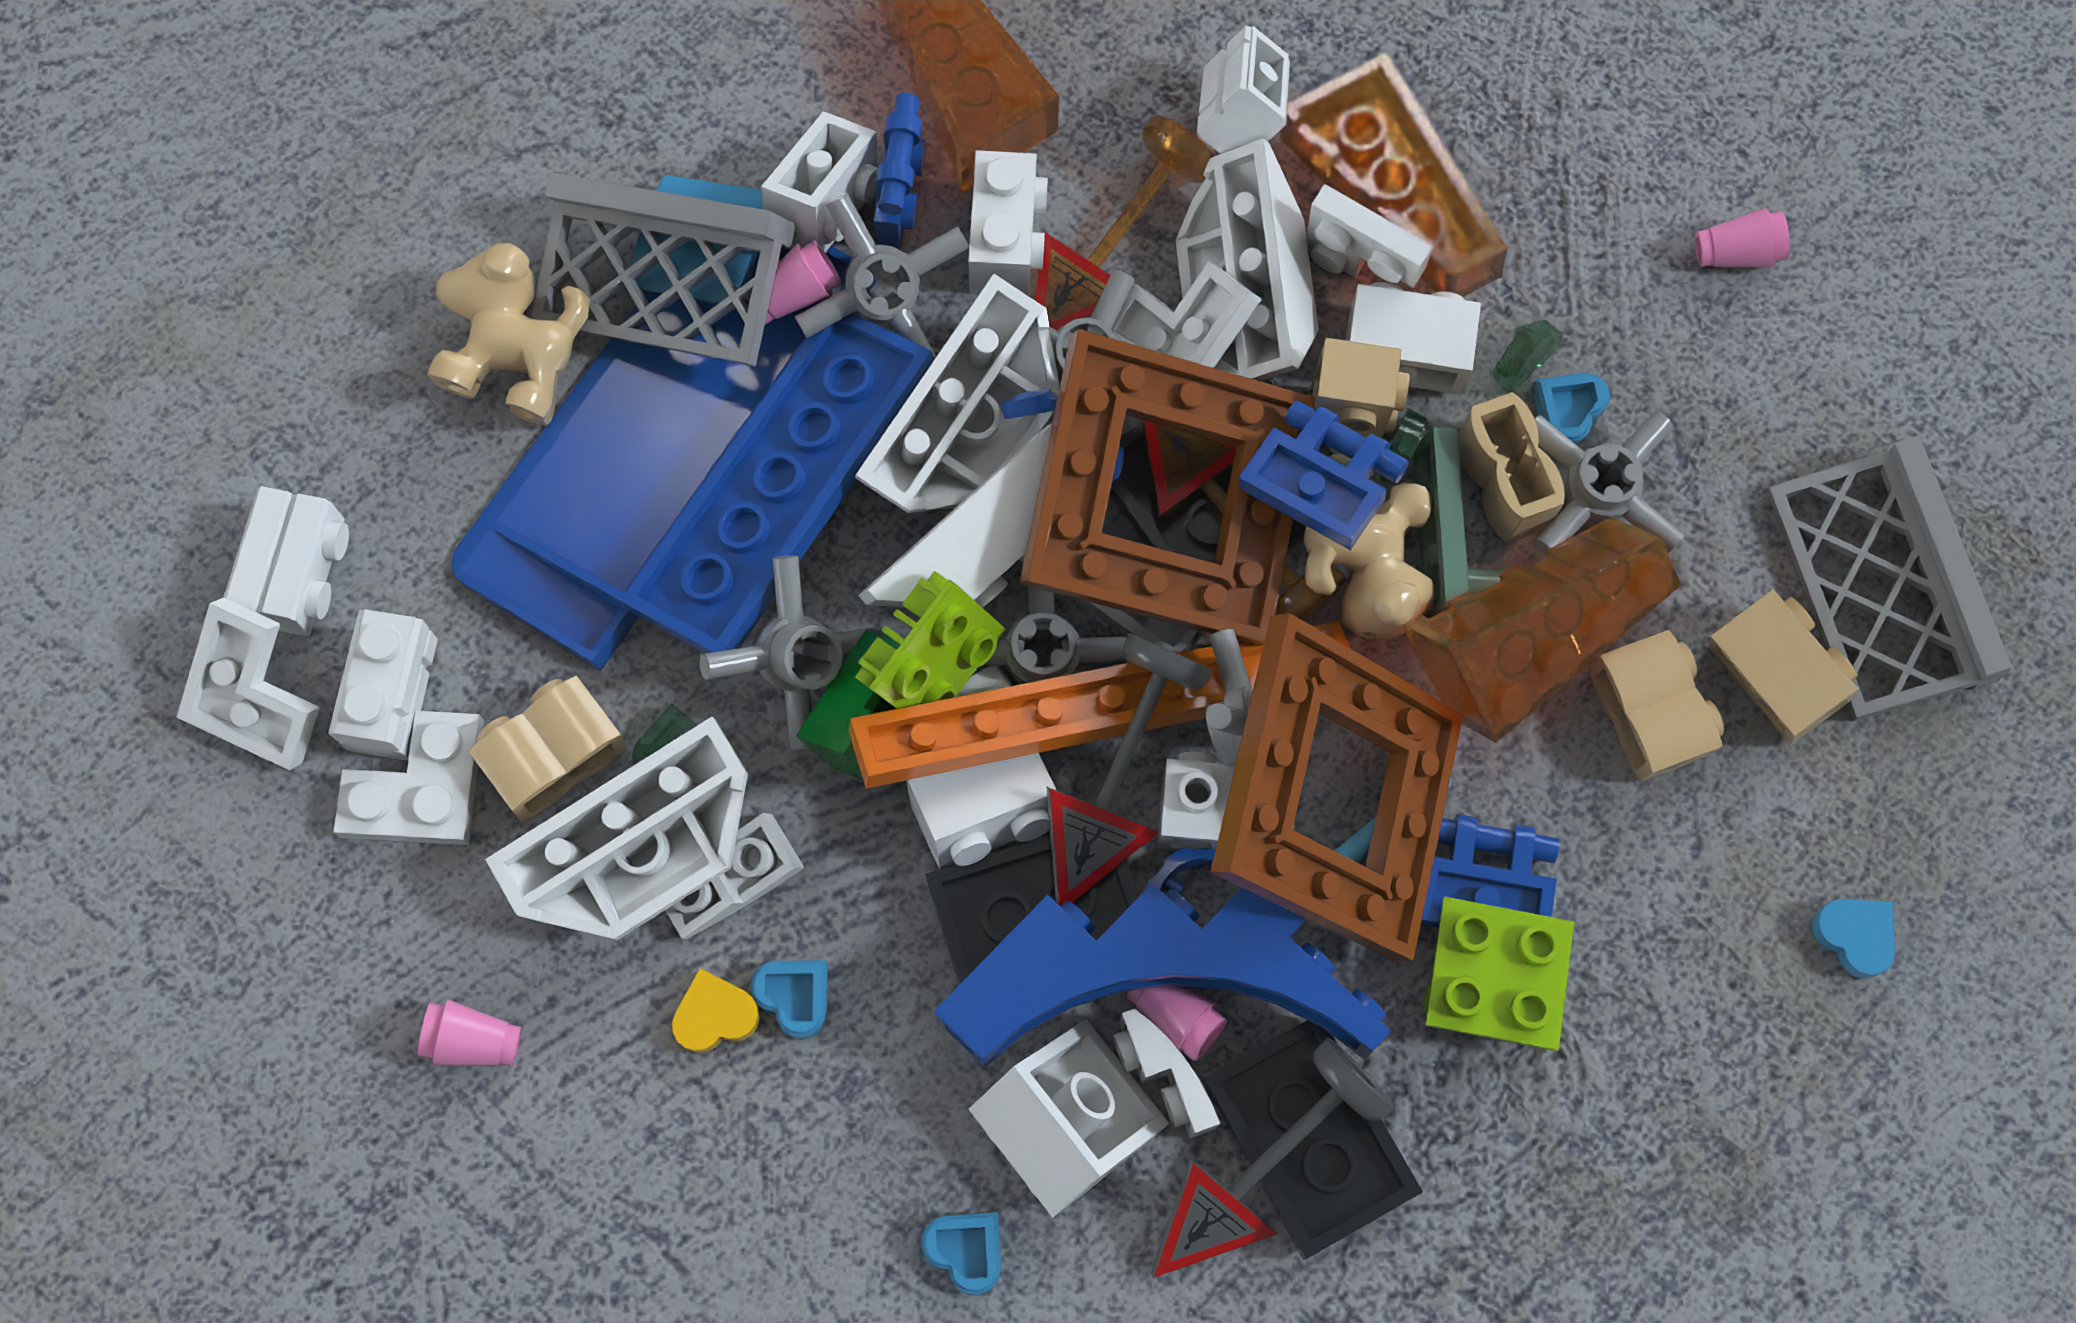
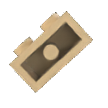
[1309,338,1409,454]
[1708,589,1858,745]

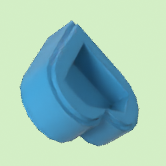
[1531,373,1610,446]
[1811,899,1895,979]
[750,960,828,1040]
[921,1212,1001,1295]

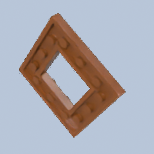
[1019,329,1316,646]
[1210,613,1463,961]

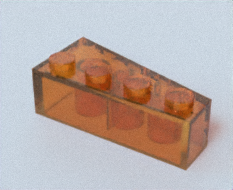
[877,0,1059,193]
[1280,52,1507,297]
[1402,518,1681,743]

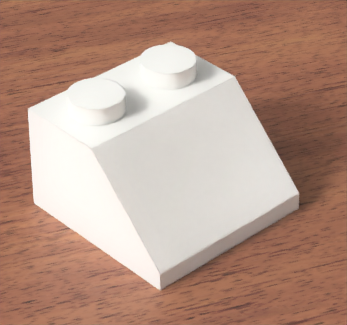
[969,1019,1170,1217]

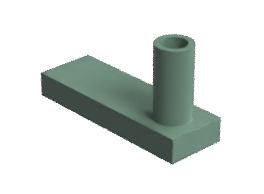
[1413,427,1536,626]

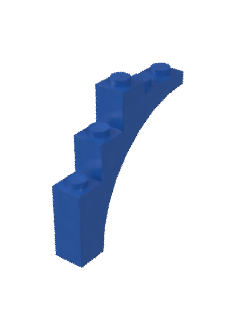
[934,883,1391,1068]

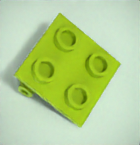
[855,571,1006,709]
[1422,896,1574,1052]

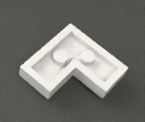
[1306,184,1433,288]
[1111,261,1262,368]
[176,598,320,770]
[333,710,484,845]

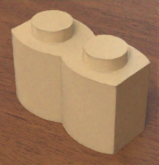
[1458,392,1565,543]
[1588,630,1724,782]
[468,676,627,823]

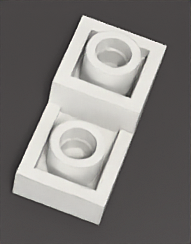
[665,813,805,939]
[1113,1009,1220,1139]

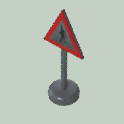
[1047,633,1213,907]
[1151,1037,1394,1278]

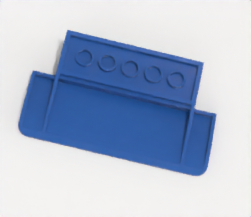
[452,245,935,672]

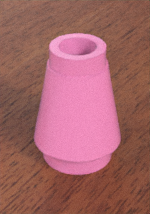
[1695,208,1790,268]
[747,240,842,324]
[1127,986,1228,1061]
[417,999,522,1066]

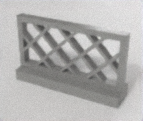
[531,172,796,367]
[1767,435,2012,721]

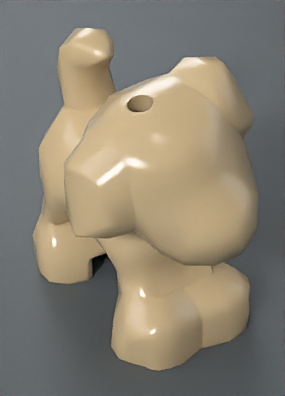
[427,243,590,426]
[1304,454,1436,640]

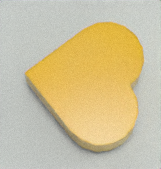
[672,968,760,1053]

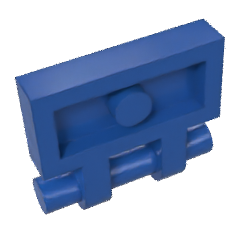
[874,93,926,251]
[1239,400,1409,551]
[1421,814,1559,928]

